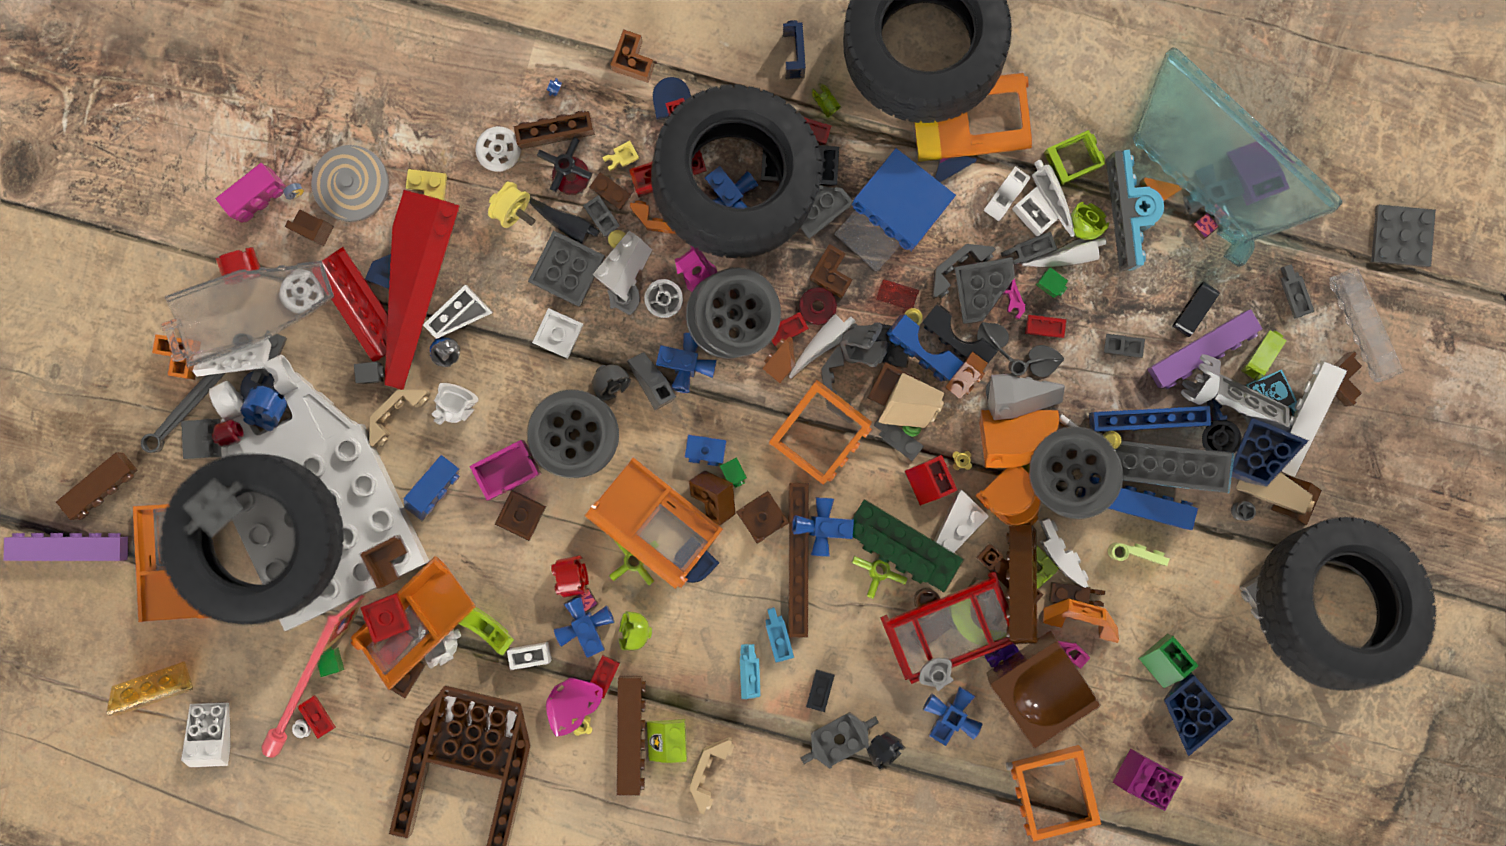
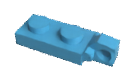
[765,607,794,663]

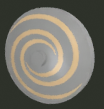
[311,145,389,222]

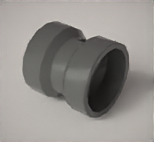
[1231,501,1256,521]

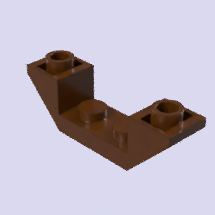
[976,543,1044,602]

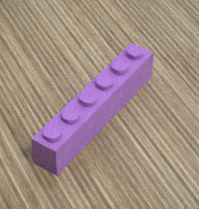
[1147,309,1262,389]
[4,533,128,561]

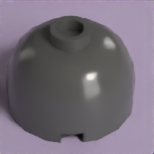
[592,365,631,402]

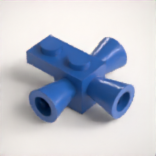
[705,166,758,208]
[656,333,717,393]
[792,497,854,557]
[554,596,615,658]
[923,686,983,746]

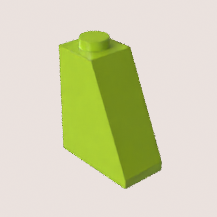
[1241,330,1287,381]

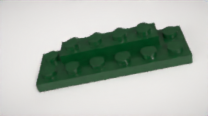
[852,499,964,593]

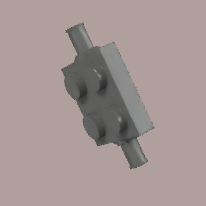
[183,479,244,537]

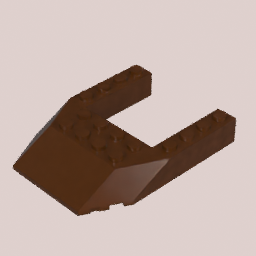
[389,685,531,846]

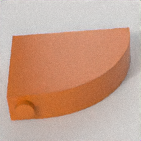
[979,410,1059,468]

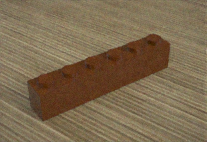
[1006,525,1038,644]
[617,676,646,796]

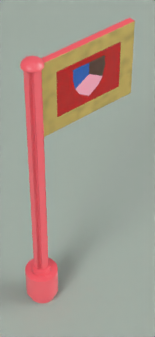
[262,595,365,758]

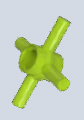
[609,540,659,586]
[852,556,908,598]

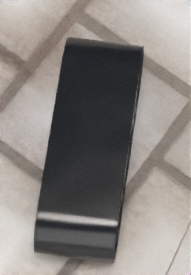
[1172,281,1220,337]

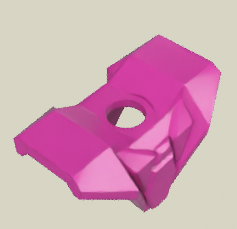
[675,246,717,292]

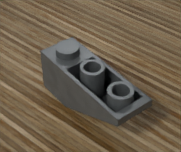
[627,352,676,411]

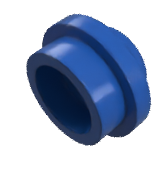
[546,78,562,97]

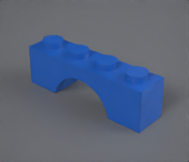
[886,314,963,382]

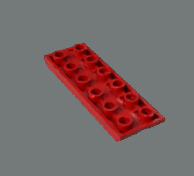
[311,247,388,362]

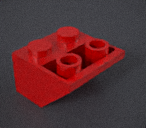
[905,455,958,506]

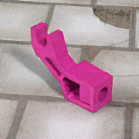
[1003,280,1025,319]
[1058,641,1090,669]

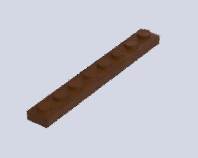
[789,483,809,638]

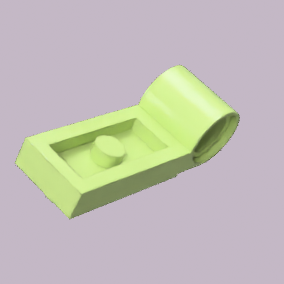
[1108,543,1170,566]

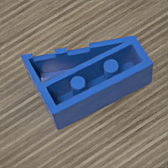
[403,455,460,521]

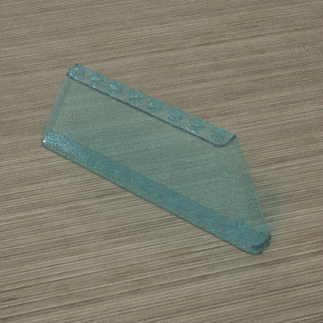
[1133,47,1343,244]

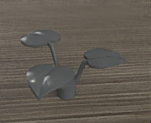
[977,322,1064,399]

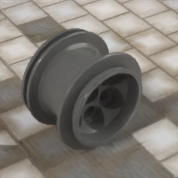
[686,268,781,359]
[527,389,619,478]
[1029,427,1123,519]

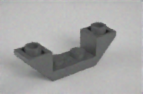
[932,244,996,299]
[820,346,855,423]

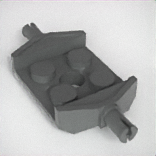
[800,712,879,769]

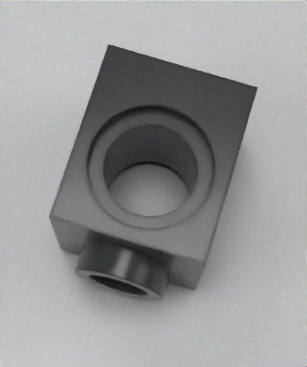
[354,362,385,384]

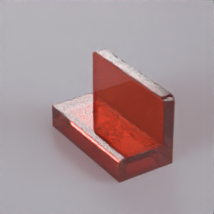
[876,279,920,310]

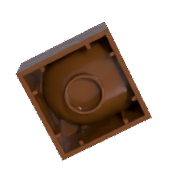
[986,630,1101,749]

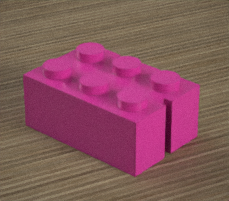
[215,163,286,223]
[469,440,542,501]

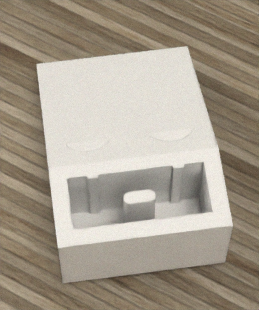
[181,703,230,767]

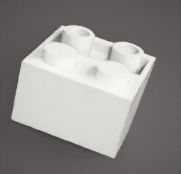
[1012,187,1058,237]

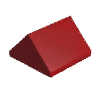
[629,162,653,198]

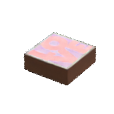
[1191,212,1220,240]
[572,588,599,612]

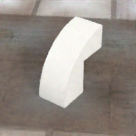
[984,166,1031,221]

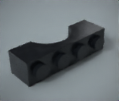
[922,302,998,363]

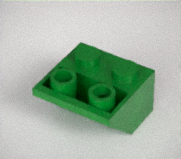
[1138,634,1199,688]

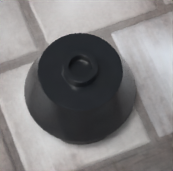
[1202,420,1242,454]
[867,732,906,771]

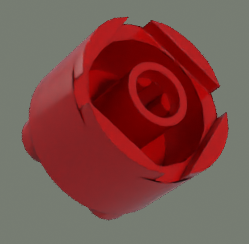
[215,247,261,284]
[551,555,589,598]

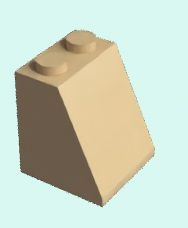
[878,373,944,428]

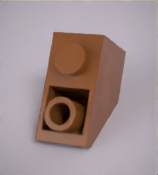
[762,337,795,383]

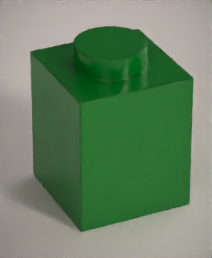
[1035,267,1068,298]
[720,457,747,488]
[317,646,345,677]

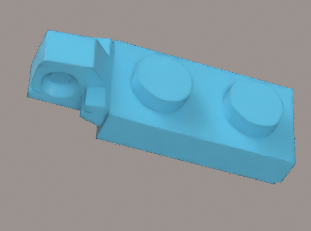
[740,644,761,699]

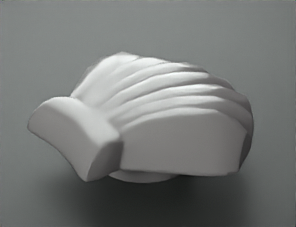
[608,285,640,315]
[919,658,953,691]

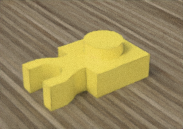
[602,141,639,171]

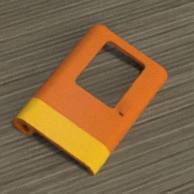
[914,73,1032,162]

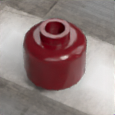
[212,420,244,448]

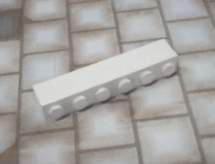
[1282,360,1347,477]

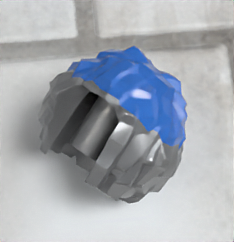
[430,337,460,367]

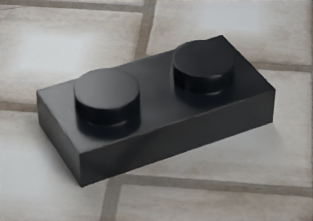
[806,669,835,712]

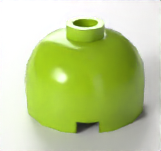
[1071,202,1109,240]
[619,611,652,651]

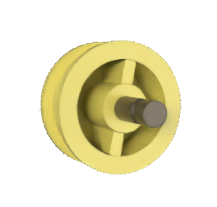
[488,181,536,228]

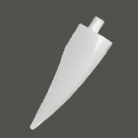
[1032,160,1075,237]
[1021,237,1106,267]
[789,314,856,378]

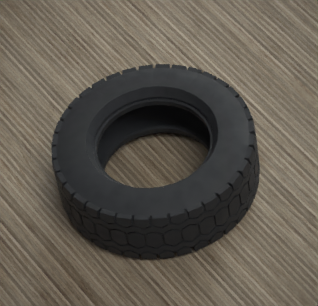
[843,0,1012,123]
[651,84,821,259]
[160,454,344,625]
[1256,517,1436,691]

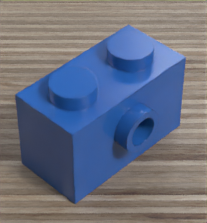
[685,435,726,466]

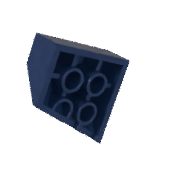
[1231,418,1309,487]
[1164,672,1233,757]

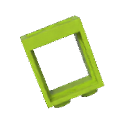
[1044,130,1105,186]

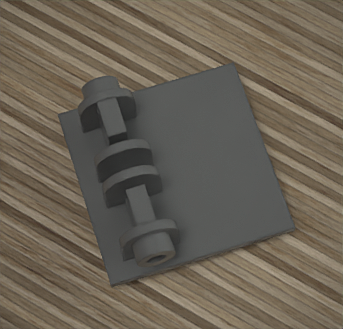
[181,419,222,459]

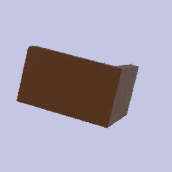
[285,210,334,246]
[809,244,853,299]
[1334,351,1362,407]
[867,362,920,406]
[689,470,736,525]
[360,535,409,589]

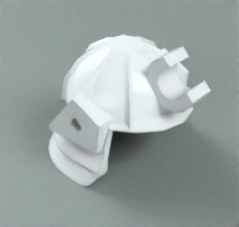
[432,383,478,425]
[419,627,461,669]

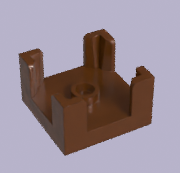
[736,491,789,544]

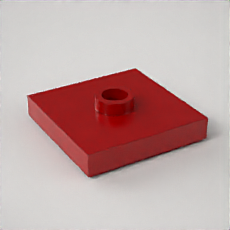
[360,593,411,644]

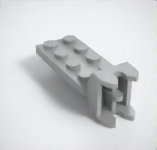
[1181,354,1290,431]

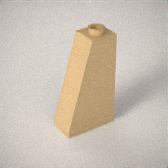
[1236,472,1315,516]

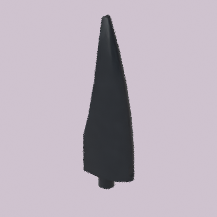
[529,197,600,245]

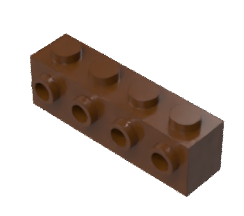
[514,110,595,150]
[56,452,138,520]

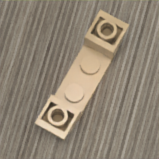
[369,390,431,447]
[689,737,734,814]

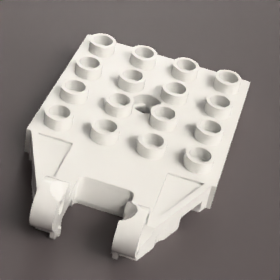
[209,354,429,631]

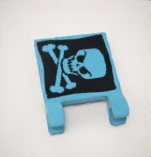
[1246,370,1297,416]

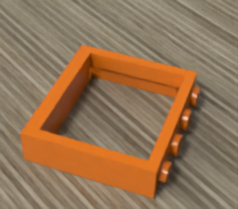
[769,380,872,485]
[1011,745,1101,842]

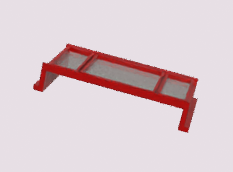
[880,571,1013,684]

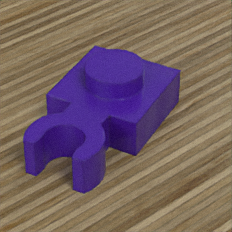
[984,644,1019,668]

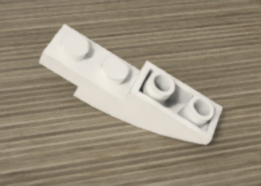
[1039,518,1089,588]

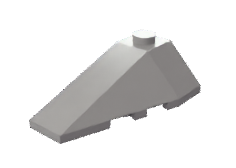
[987,374,1065,420]

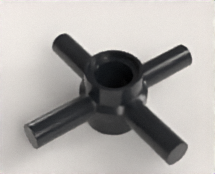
[537,137,592,192]

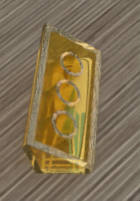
[106,661,193,715]

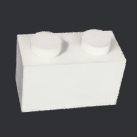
[507,642,552,670]

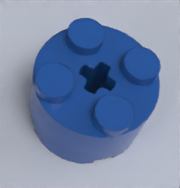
[240,386,287,431]

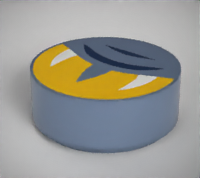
[283,183,304,200]

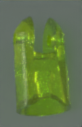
[811,84,842,118]

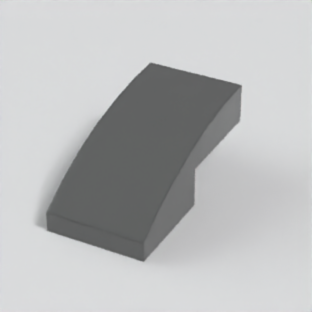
[583,195,620,237]
[1104,334,1145,358]

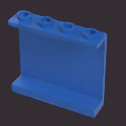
[851,148,956,252]

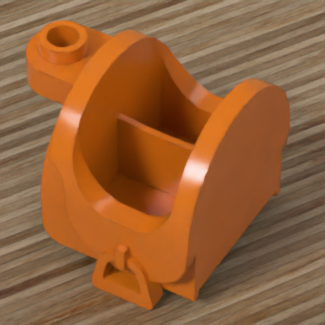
[975,466,1041,526]

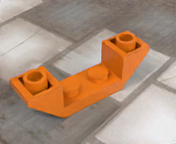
[630,201,675,234]
[1043,599,1119,643]

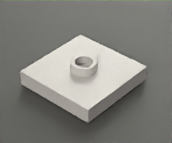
[532,308,584,359]

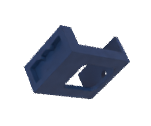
[782,20,806,79]

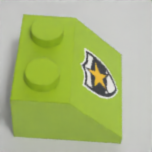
[647,719,687,763]

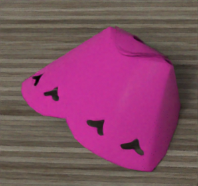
[546,678,603,736]

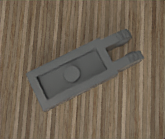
[1001,231,1057,265]

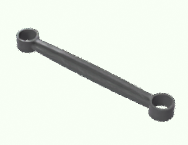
[141,334,255,453]

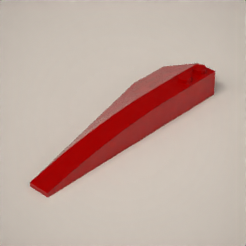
[384,190,460,390]

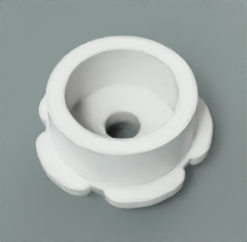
[292,719,311,738]

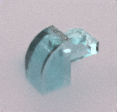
[1217,224,1255,267]

